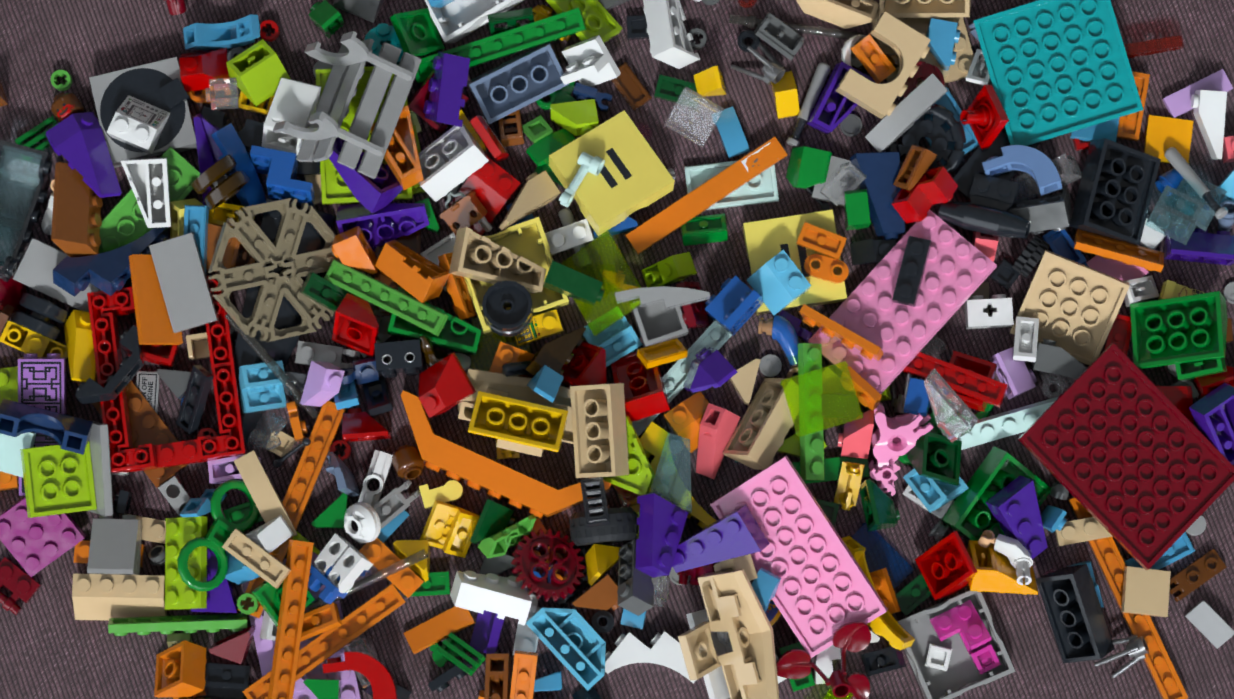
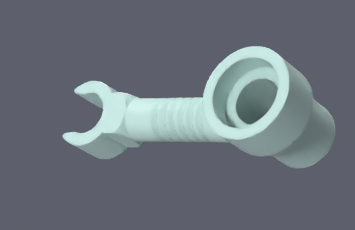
[559,152,605,208]

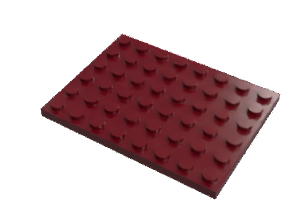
[1018,343,1234,570]

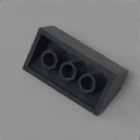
[1036,564,1115,663]

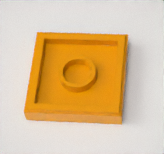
[1143,115,1193,164]

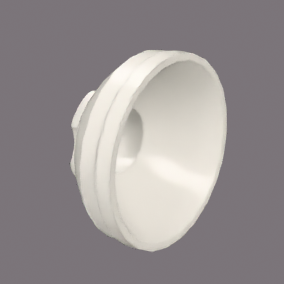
[344,502,381,543]

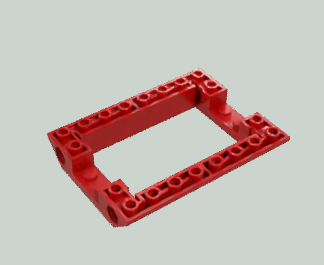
[87,276,246,473]

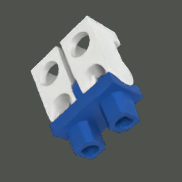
[308,533,373,604]

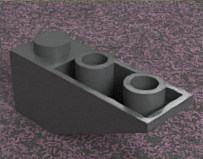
[617,539,654,616]

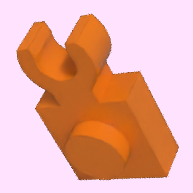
[286,401,308,442]

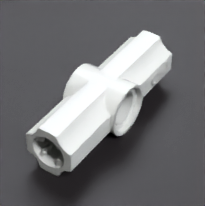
[358,450,393,507]

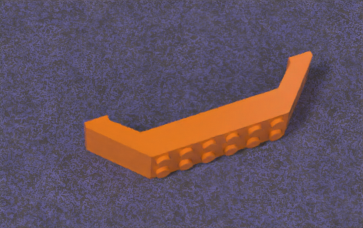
[401,390,611,519]

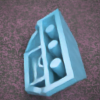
[526,608,606,691]

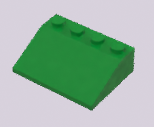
[1130,291,1228,369]
[942,446,1051,541]

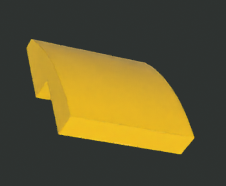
[420,500,480,558]

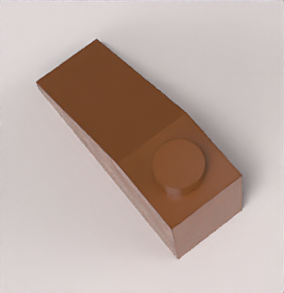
[484,654,512,699]

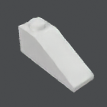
[1191,90,1227,160]

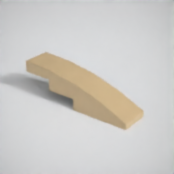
[234,450,298,540]

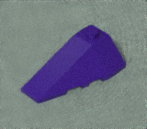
[329,137,403,213]
[336,203,430,252]

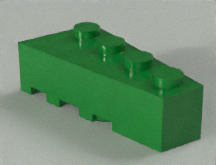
[388,287,482,356]

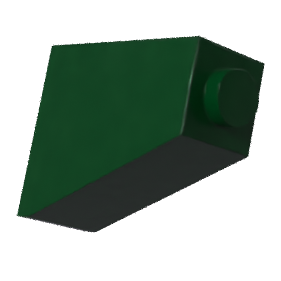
[543,261,605,306]

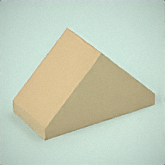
[730,358,761,405]

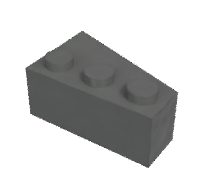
[1008,186,1072,238]

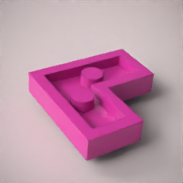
[929,600,992,650]

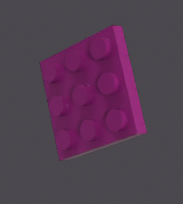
[0,496,86,577]

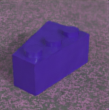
[423,52,470,127]
[806,62,880,134]
[1189,382,1234,465]
[635,493,688,578]
[191,548,240,613]

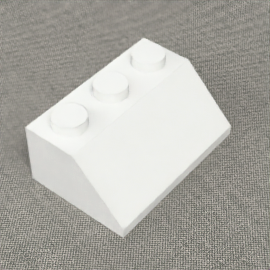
[419,124,489,202]

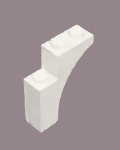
[605,631,696,684]

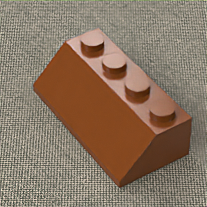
[51,162,103,258]

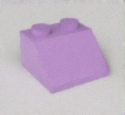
[989,347,1037,400]

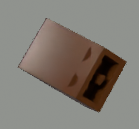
[206,223,255,272]

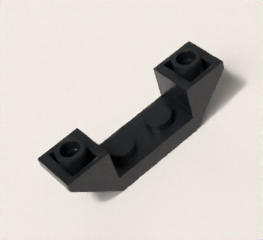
[75,325,144,404]

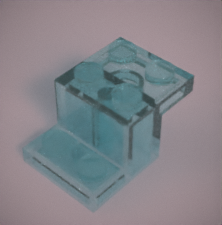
[1145,178,1227,245]

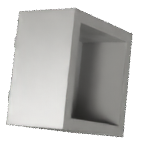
[631,301,688,347]

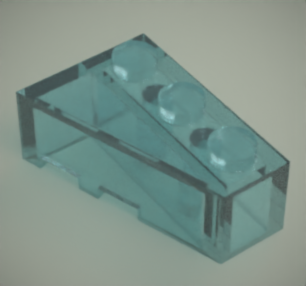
[649,433,692,513]

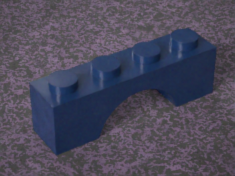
[0,399,93,455]

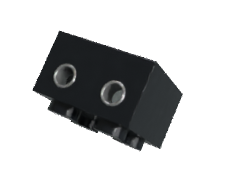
[374,339,425,378]

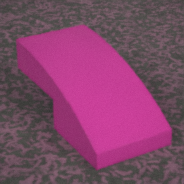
[958,632,1001,675]

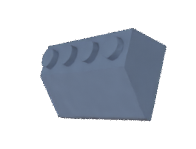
[467,42,569,124]

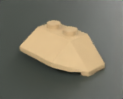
[796,0,879,29]

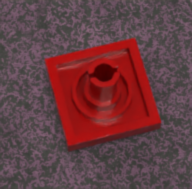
[960,85,1009,148]

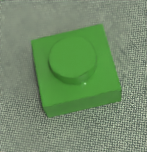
[522,115,553,144]

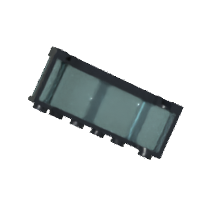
[0,139,53,282]

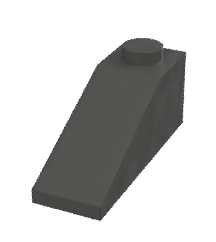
[1031,338,1087,379]

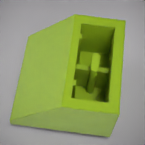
[226,39,291,106]

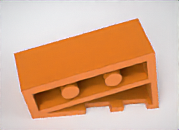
[370,105,424,190]
[375,240,450,303]

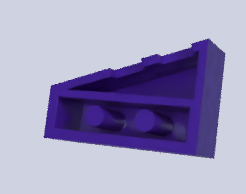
[986,475,1048,559]

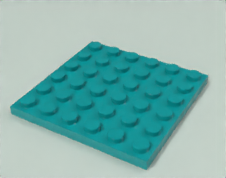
[973,0,1144,146]

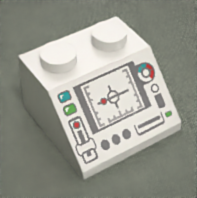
[107,95,170,154]

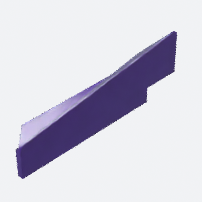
[194,114,229,210]

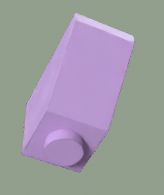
[300,360,345,407]
[208,454,261,484]

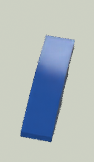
[211,123,266,215]

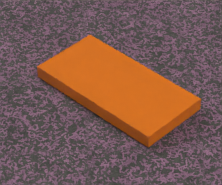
[129,254,183,345]

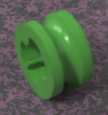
[51,70,72,91]
[237,593,258,615]

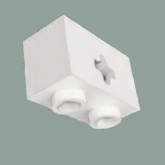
[964,294,1014,329]

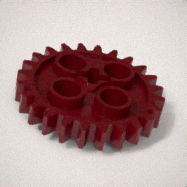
[511,529,585,601]

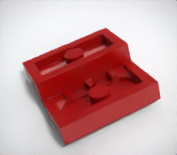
[470,116,509,162]

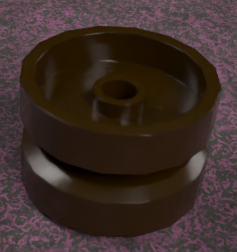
[191,154,250,210]

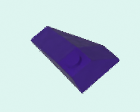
[45,112,122,198]

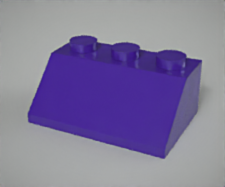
[1164,227,1234,266]

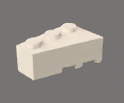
[643,0,700,69]
[121,157,171,228]
[450,571,532,625]

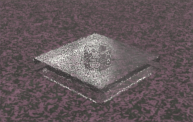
[664,87,724,148]

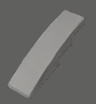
[865,73,948,153]
[615,286,710,310]

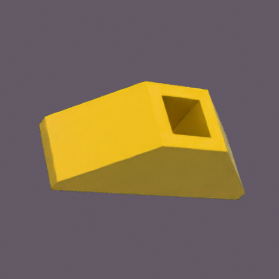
[0,320,68,359]

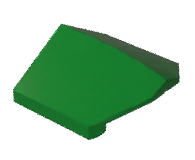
[786,146,832,189]

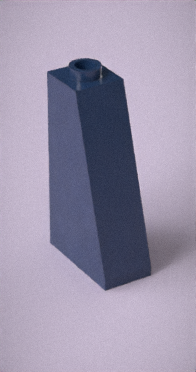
[850,152,905,240]

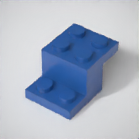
[250,145,315,207]
[705,275,763,336]

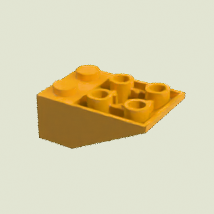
[967,540,1038,595]

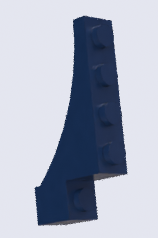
[53,227,169,297]

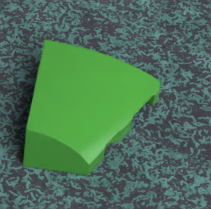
[478,515,536,558]

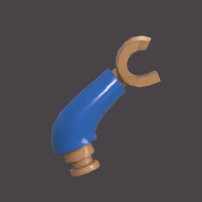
[758,315,800,380]

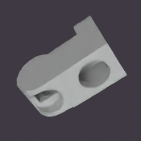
[158,476,190,517]

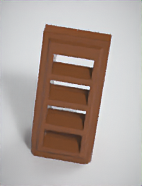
[498,109,524,147]
[893,144,937,191]

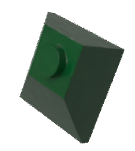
[907,432,962,485]
[859,479,900,532]
[470,499,516,545]

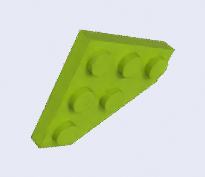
[603,415,655,495]

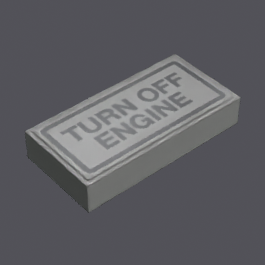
[136,371,160,414]

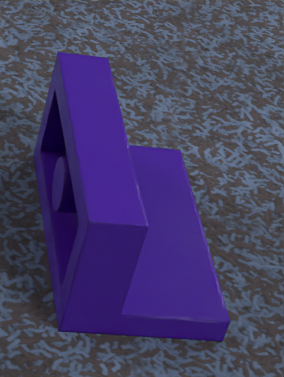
[470,610,505,654]

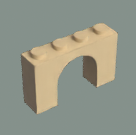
[835,12,931,119]

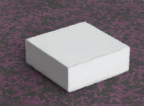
[924,644,952,671]

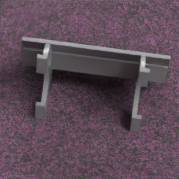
[273,31,422,179]

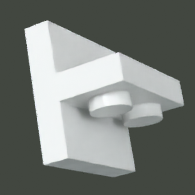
[560,35,621,87]

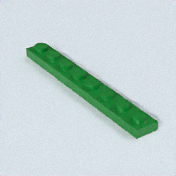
[415,8,587,84]

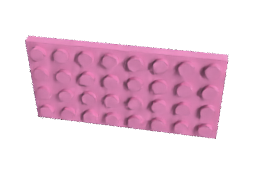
[808,209,997,394]
[710,455,888,658]

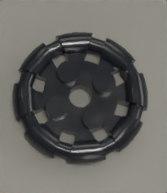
[885,104,966,174]

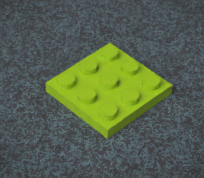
[20,441,97,518]

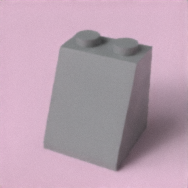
[87,514,142,575]

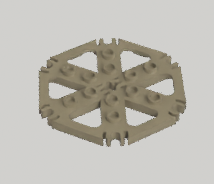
[208,198,342,342]

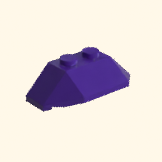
[683,347,738,393]

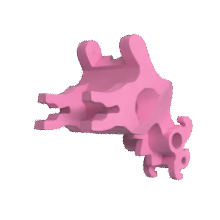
[868,403,933,496]

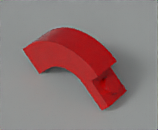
[322,651,398,699]

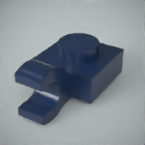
[573,82,612,112]
[342,357,379,385]

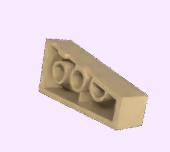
[449,227,546,294]

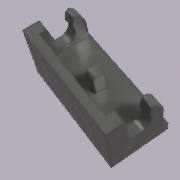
[754,12,805,60]

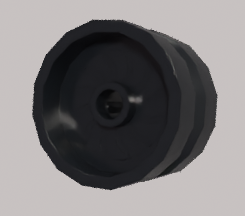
[482,280,534,337]
[10,292,69,341]

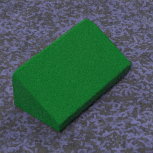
[681,213,728,246]

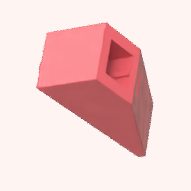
[696,403,741,479]

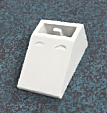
[262,78,321,155]

